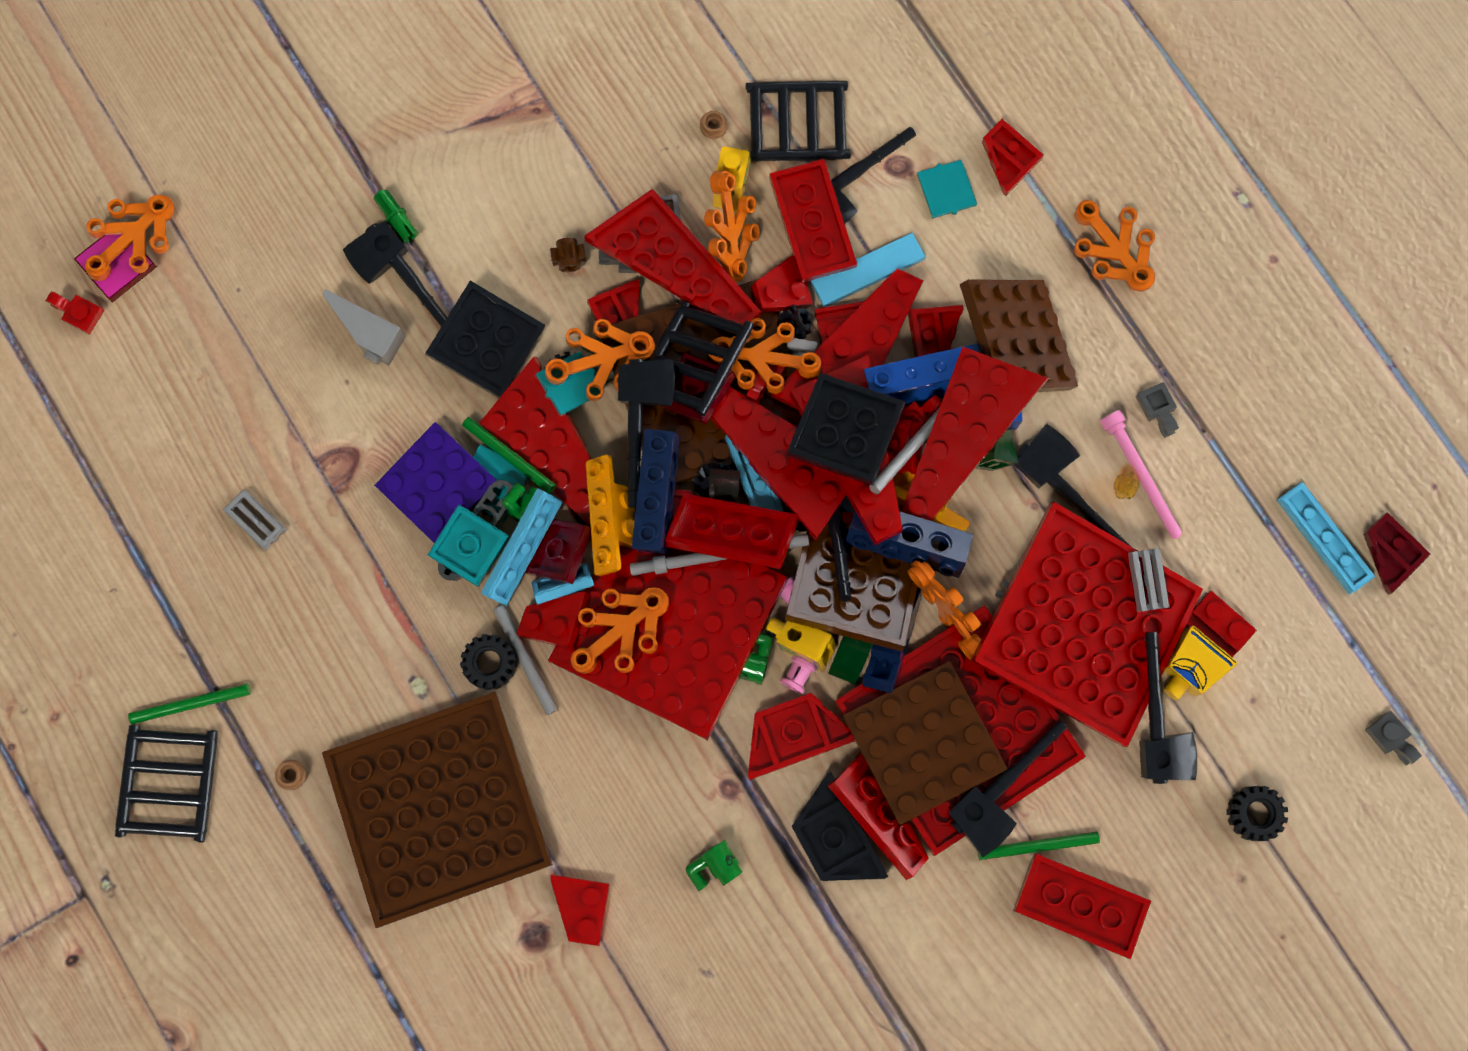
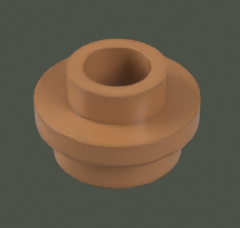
[700,111,728,139]
[275,760,306,790]

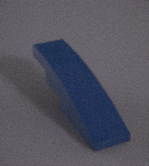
[862,586,922,693]

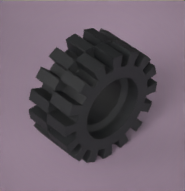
[460,634,517,690]
[1227,786,1288,841]

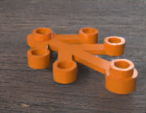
[704,171,760,282]
[85,195,175,281]
[1074,200,1155,292]
[709,318,821,394]
[545,319,655,401]
[907,560,981,660]
[571,587,669,674]

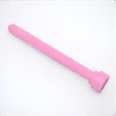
[1099,410,1182,539]

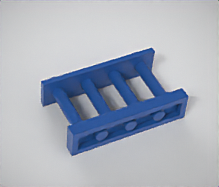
[864,343,981,406]

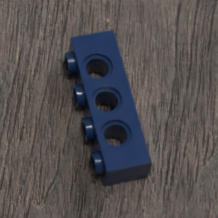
[631,429,681,555]
[845,510,973,578]

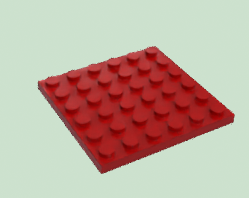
[971,502,1203,747]
[548,508,788,741]
[835,605,1086,856]

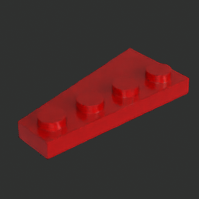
[828,752,929,880]

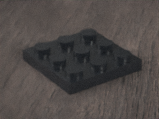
[425,280,545,399]
[787,373,905,486]

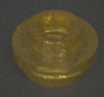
[1113,471,1140,499]

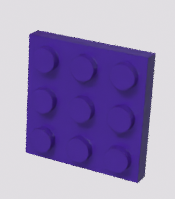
[374,422,497,543]

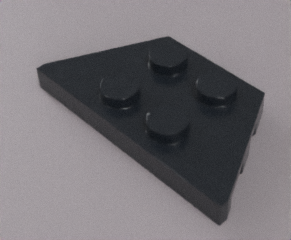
[791,772,889,881]

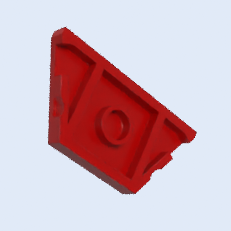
[748,693,855,781]

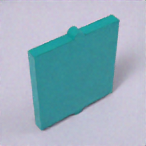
[917,160,977,219]
[536,351,600,416]

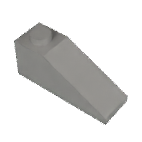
[322,289,406,366]

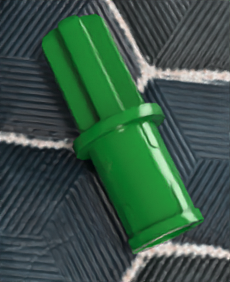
[374,189,419,243]

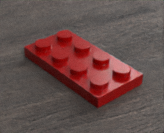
[769,159,857,283]
[665,493,798,569]
[1013,853,1151,959]

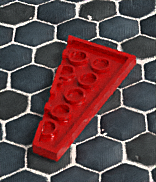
[584,189,761,324]
[771,268,923,410]
[901,347,1049,521]
[790,355,903,545]
[479,357,592,527]
[710,386,846,541]

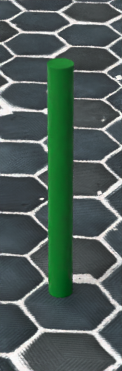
[462,417,556,494]
[128,683,251,724]
[977,831,1100,861]

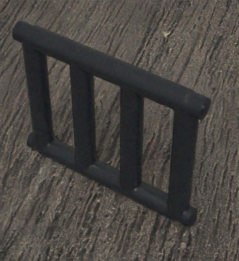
[745,80,851,161]
[648,301,754,416]
[115,725,218,843]

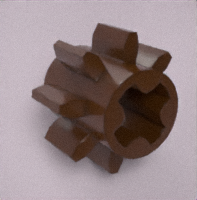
[550,238,586,272]

